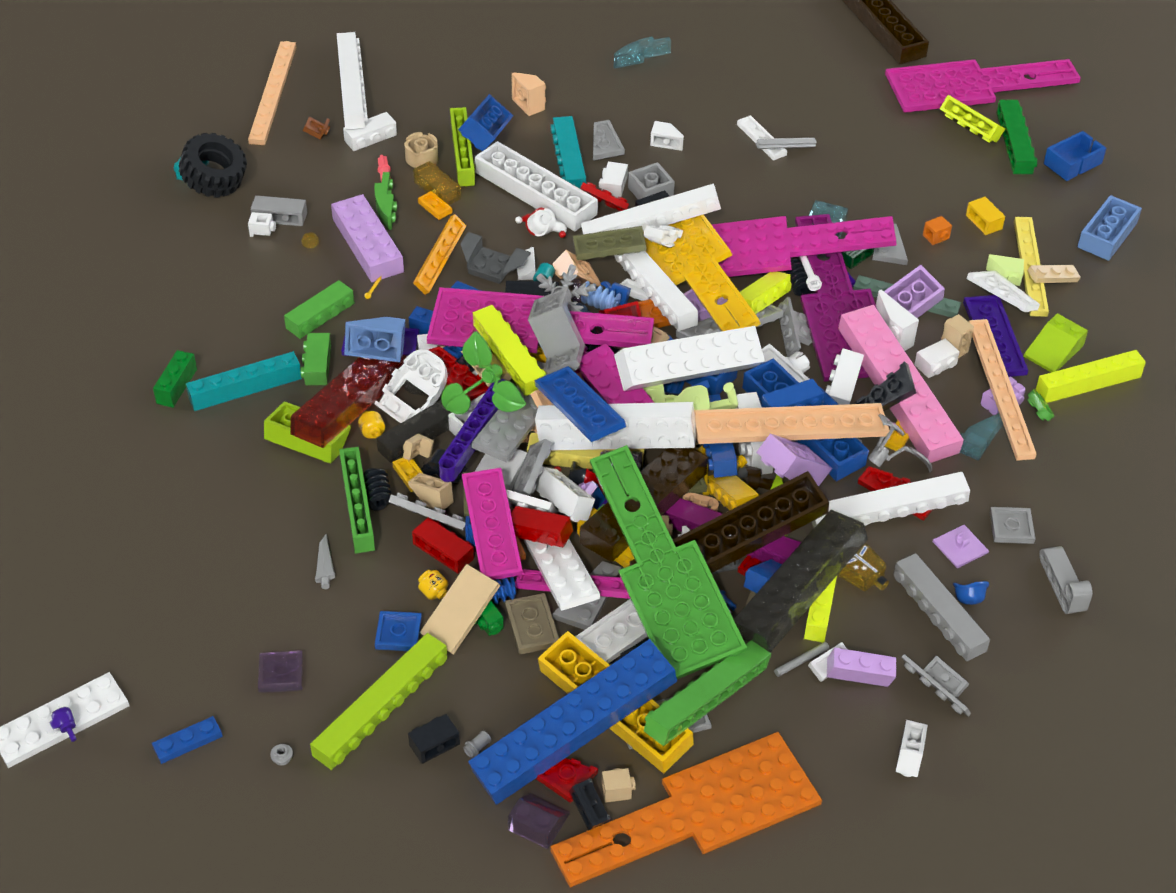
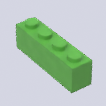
[284,280,354,339]

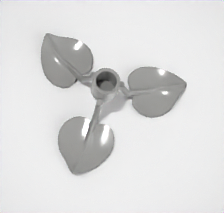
[868,413,932,472]

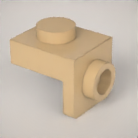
[403,434,434,461]

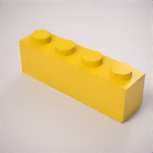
[707,475,759,511]

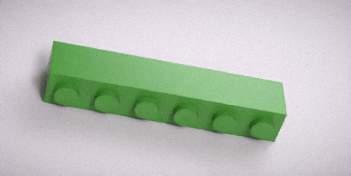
[339,447,375,553]

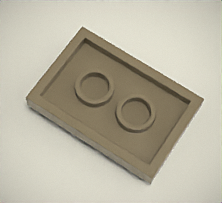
[505,593,559,655]

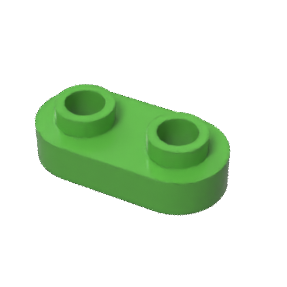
[1027,389,1055,421]

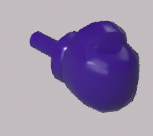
[49,707,77,742]

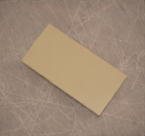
[420,564,501,655]

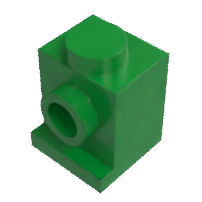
[475,600,503,636]

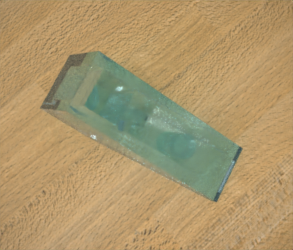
[960,413,1003,461]

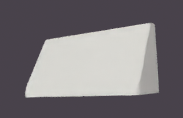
[517,247,535,280]

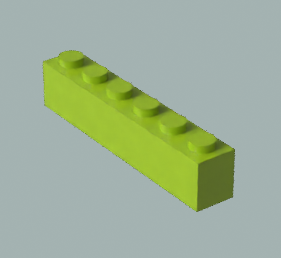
[450,107,475,187]

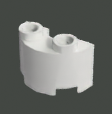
[644,225,683,248]

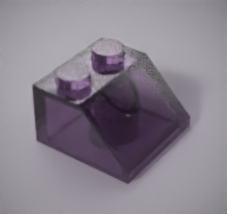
[508,794,570,849]

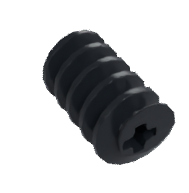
[784,259,813,297]
[363,468,391,511]

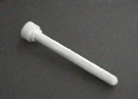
[799,256,822,291]

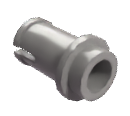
[463,731,491,757]

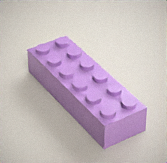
[331,194,404,283]

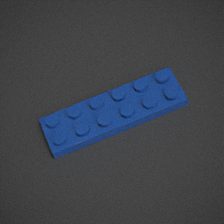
[535,366,626,442]

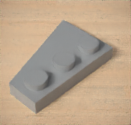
[593,120,625,160]
[872,224,908,265]

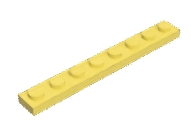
[1014,217,1049,317]

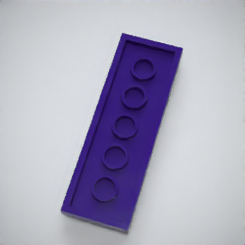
[963,295,1028,377]

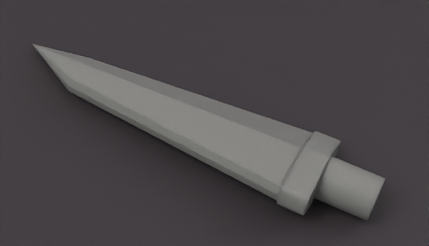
[315,534,335,589]

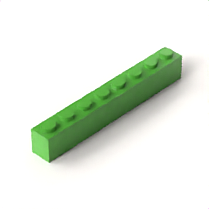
[644,640,771,746]

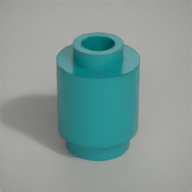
[533,263,555,281]

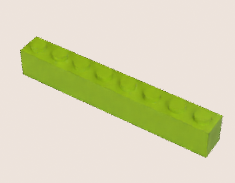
[310,633,447,770]

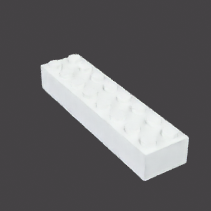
[475,141,598,231]
[614,326,765,391]
[535,402,696,450]

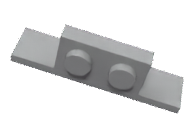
[778,297,812,357]
[902,654,971,717]

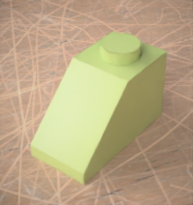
[986,254,1024,286]

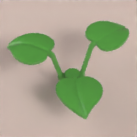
[441,331,527,414]

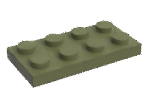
[573,226,646,260]

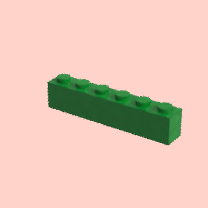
[996,100,1037,174]

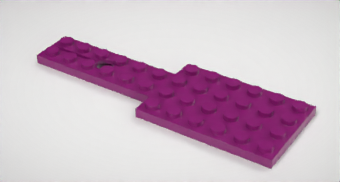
[795,214,877,382]

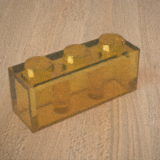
[413,161,461,205]

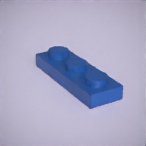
[152,716,223,764]

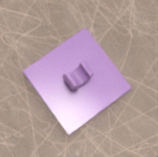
[932,525,989,568]

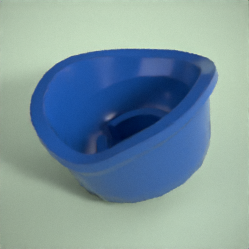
[953,581,989,605]

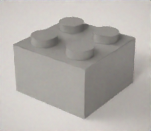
[628,162,675,200]

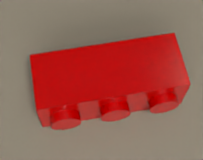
[511,506,573,548]
[412,517,474,574]

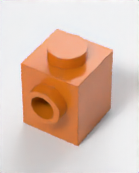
[923,216,952,245]

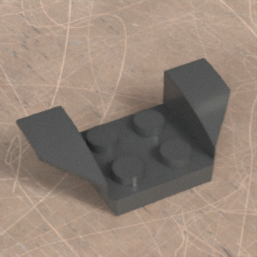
[461,232,531,284]

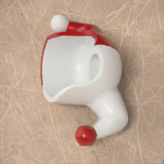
[515,207,567,238]

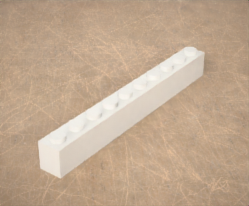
[337,32,368,129]

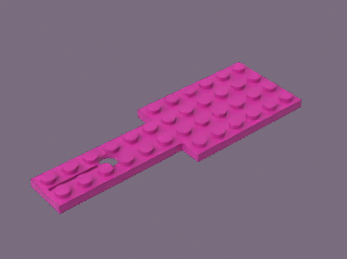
[885,59,1081,112]
[711,216,896,277]
[427,287,654,353]

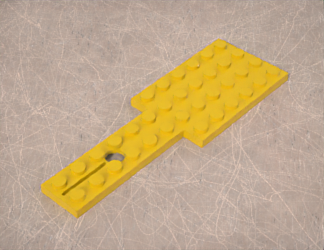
[643,214,761,332]

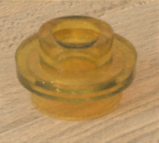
[301,232,319,248]

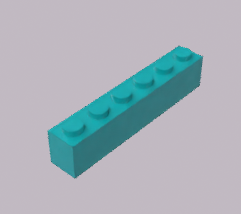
[550,116,586,189]
[186,351,302,411]

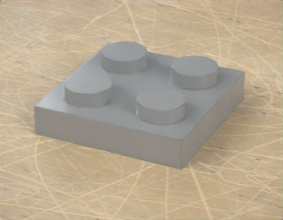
[990,507,1035,544]

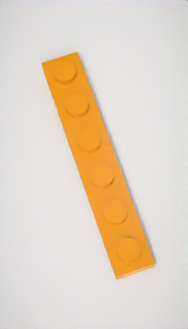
[413,214,466,295]

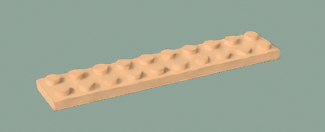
[694,403,890,444]

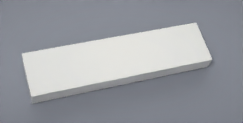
[737,115,787,161]

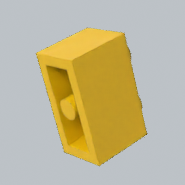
[966,197,1005,235]

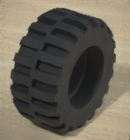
[179,133,247,198]

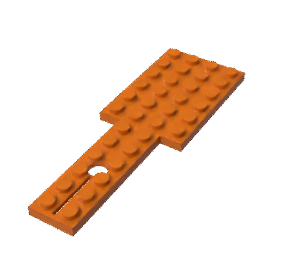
[551,732,822,888]

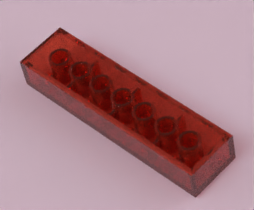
[290,354,407,448]

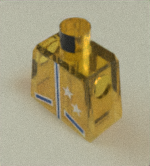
[838,543,889,591]

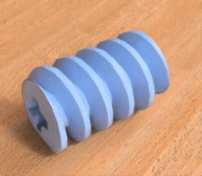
[581,281,621,310]

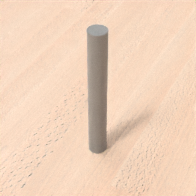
[774,642,829,677]

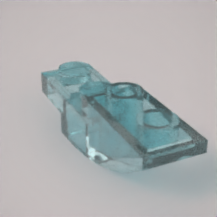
[614,37,671,69]

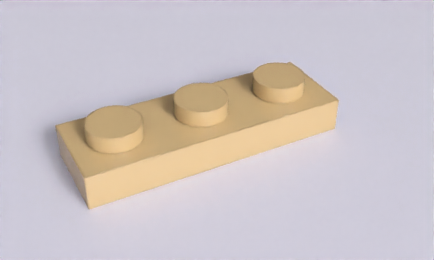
[1027,265,1081,283]

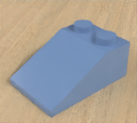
[344,317,405,362]

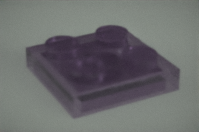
[258,651,303,693]

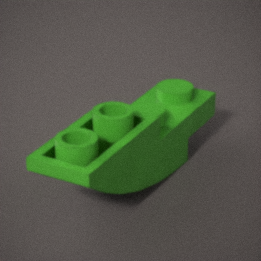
[374,172,397,230]

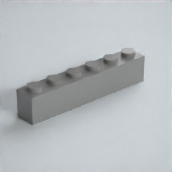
[894,553,990,661]

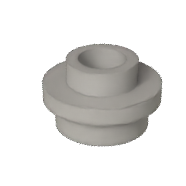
[270,744,293,765]

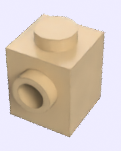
[602,768,635,803]

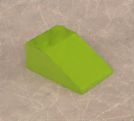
[1023,313,1088,372]

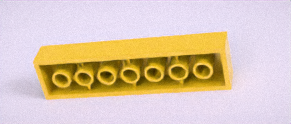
[538,631,694,774]

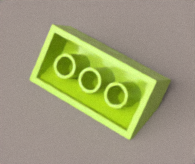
[264,401,351,464]

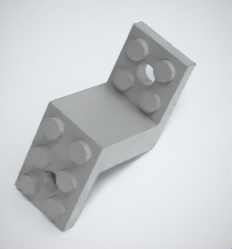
[528,287,585,375]

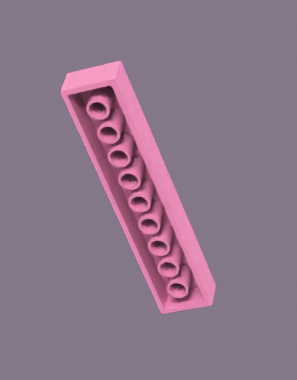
[838,305,964,463]

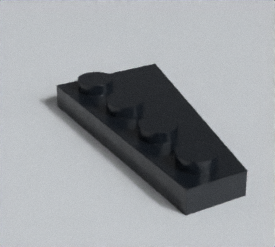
[853,361,917,411]

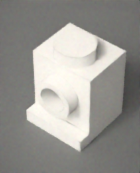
[248,212,276,237]

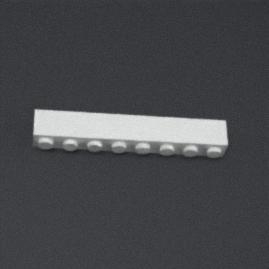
[581,183,721,234]
[615,251,698,331]
[812,472,970,535]

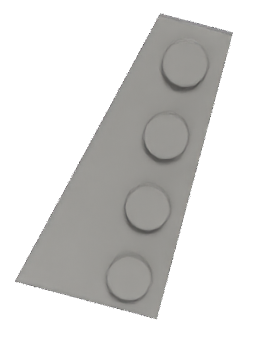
[389,493,465,531]
[552,561,621,630]

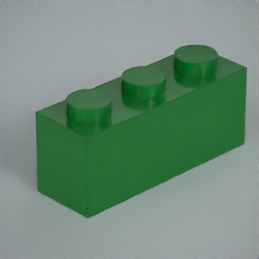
[153,350,197,408]

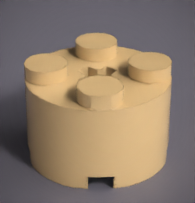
[404,132,438,171]

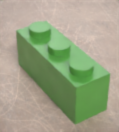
[301,333,331,385]

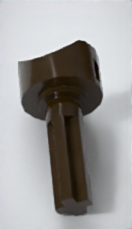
[744,465,785,491]

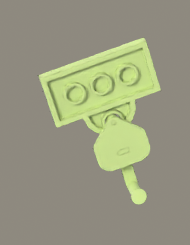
[634,382,738,450]

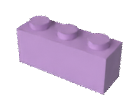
[827,648,896,687]

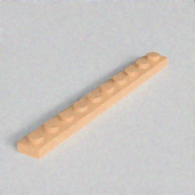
[248,41,296,145]
[969,319,1036,461]

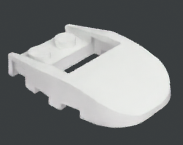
[374,349,448,429]

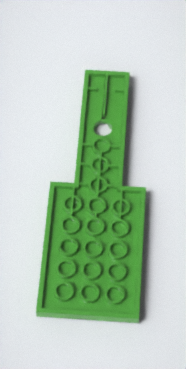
[590,445,747,679]

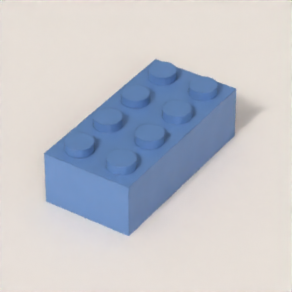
[1078,195,1142,261]

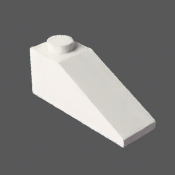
[896,720,928,777]

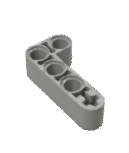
[1040,546,1093,614]

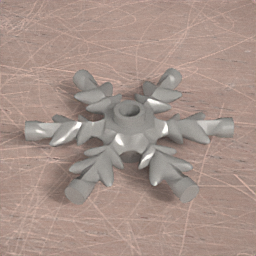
[536,264,597,312]

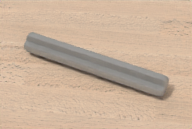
[756,138,817,149]

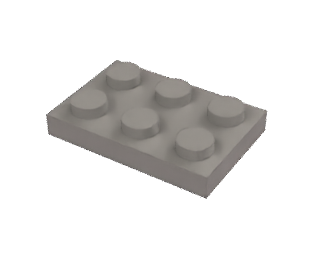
[511,439,552,496]

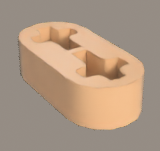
[682,493,719,512]

